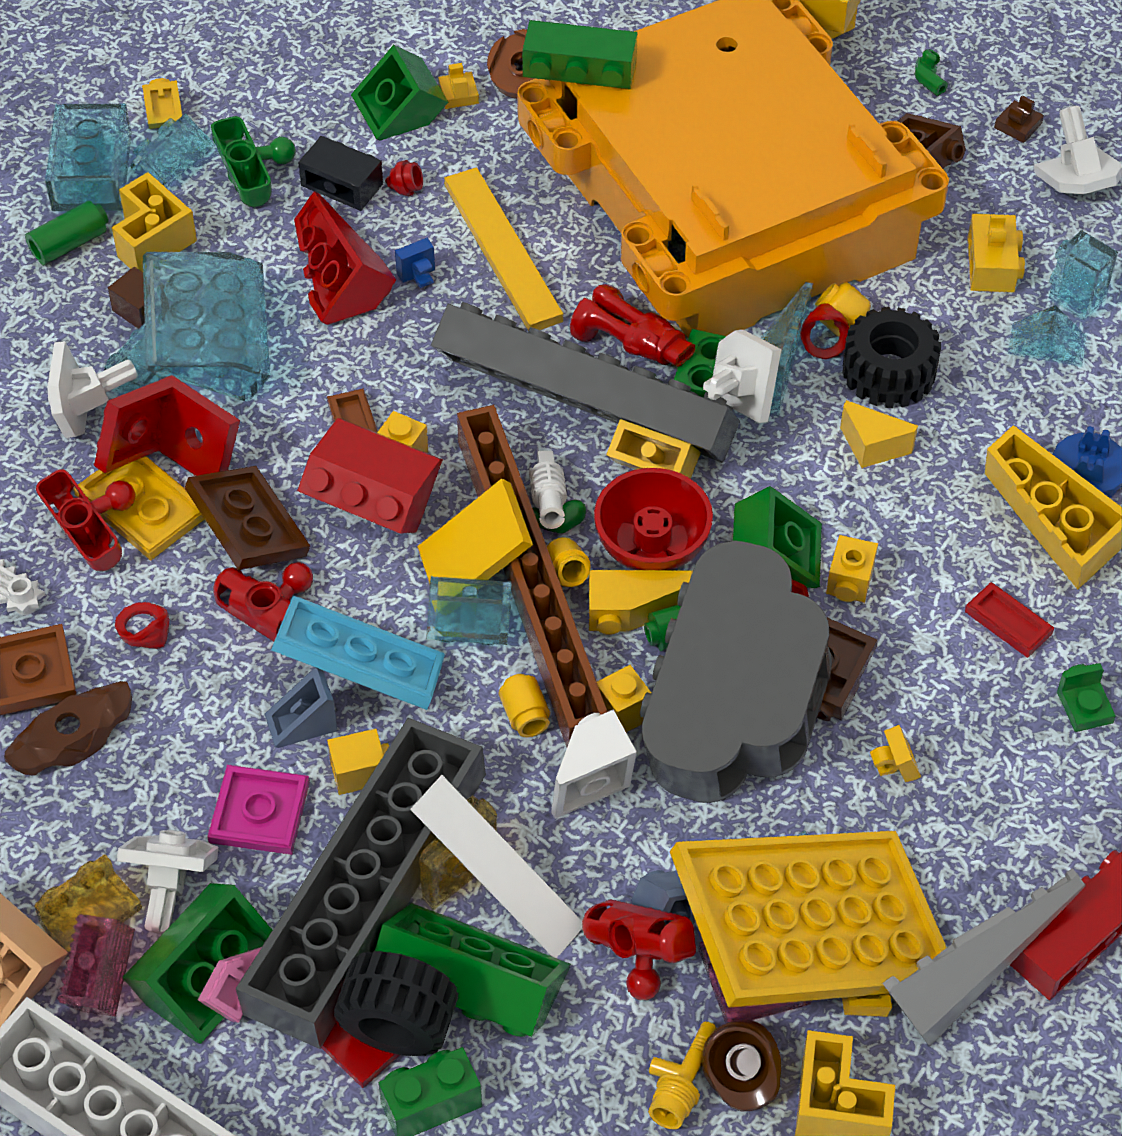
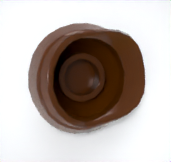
[701,1020,781,1112]

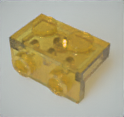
[34,854,142,960]

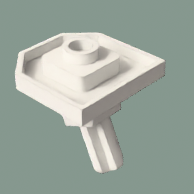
[1034,106,1122,194]
[703,330,782,423]
[47,341,138,438]
[117,830,219,934]

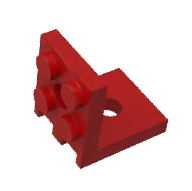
[94,375,240,476]

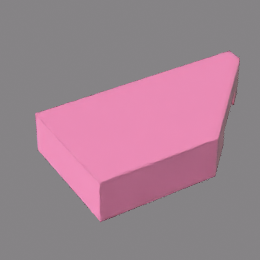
[198,947,262,1023]

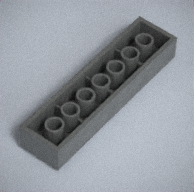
[430,302,740,463]
[236,718,486,1049]

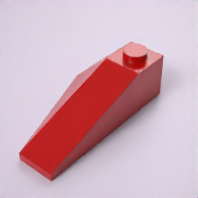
[294,191,396,325]

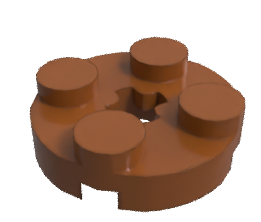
[487,29,536,99]

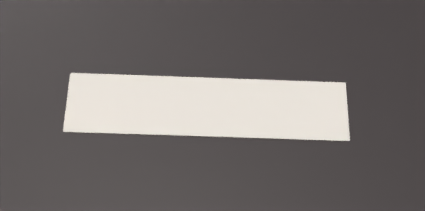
[410,775,582,958]

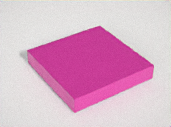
[207,765,310,855]

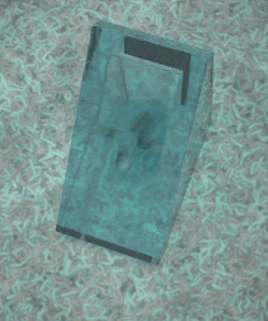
[1008,305,1086,367]

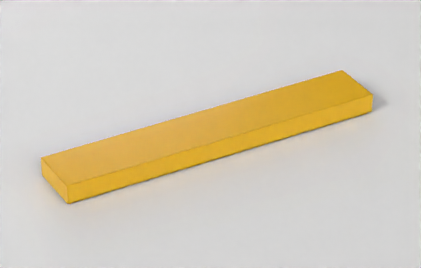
[444,167,563,331]

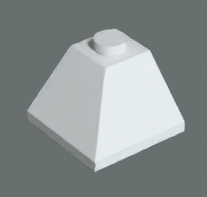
[551,710,637,819]

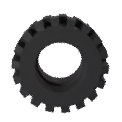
[842,307,941,408]
[334,951,459,1056]

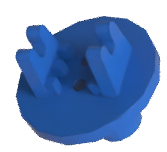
[1052,426,1122,498]

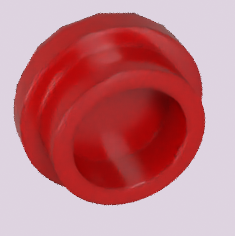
[385,160,423,196]

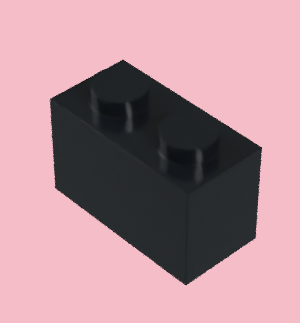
[298,135,383,211]

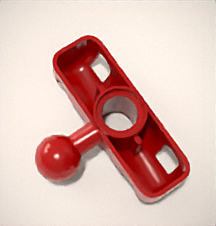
[36,469,136,572]
[213,562,313,642]
[582,899,696,1001]

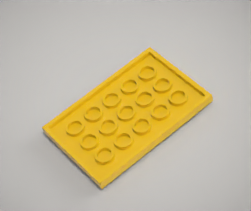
[670,831,947,1008]

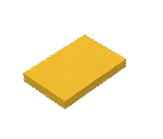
[73,456,205,561]
[417,479,533,611]

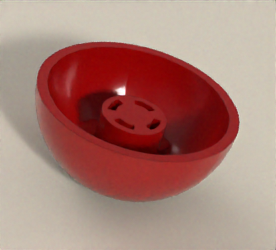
[594,468,713,570]

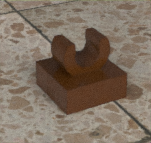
[994,95,1044,143]

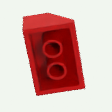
[297,418,443,534]

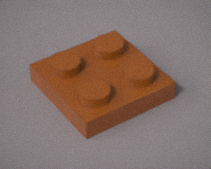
[0,624,77,715]

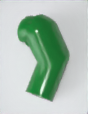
[914,49,948,96]
[533,499,587,534]

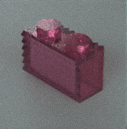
[57,914,135,1017]

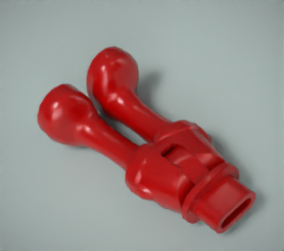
[570,284,695,367]

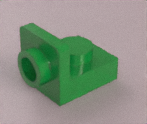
[1057,663,1116,732]

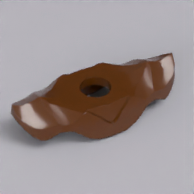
[4,681,132,776]

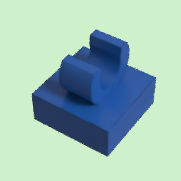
[395,237,435,288]

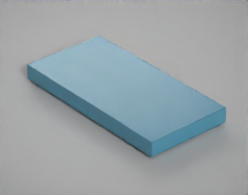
[271,596,445,710]

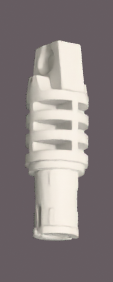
[529,451,567,529]

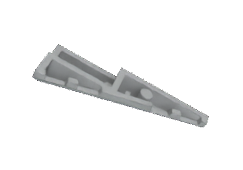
[883,868,1085,1046]

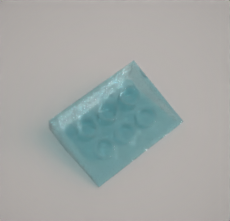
[143,252,270,401]

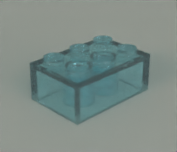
[45,103,132,211]

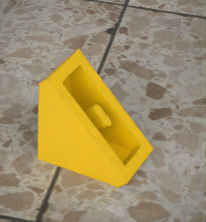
[840,400,918,468]

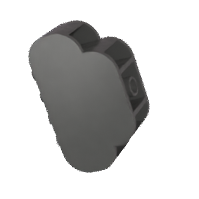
[640,541,832,803]

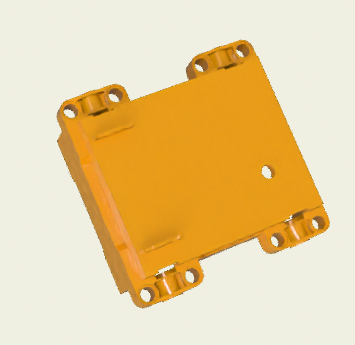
[517,0,949,338]

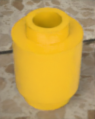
[547,537,591,587]
[498,674,550,737]

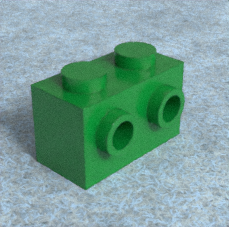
[378,1047,482,1136]

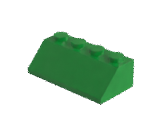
[375,903,571,1037]

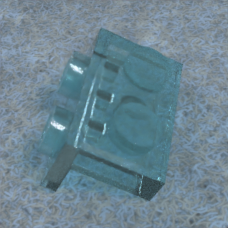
[130,113,215,188]

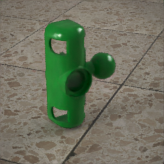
[211,116,296,207]

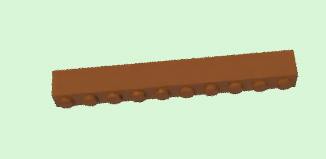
[457,404,607,747]

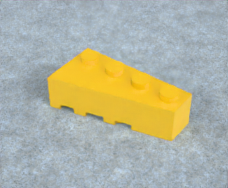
[985,425,1122,590]

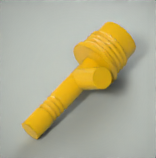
[648,1021,717,1129]

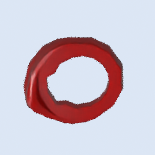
[800,303,849,359]
[115,602,170,649]

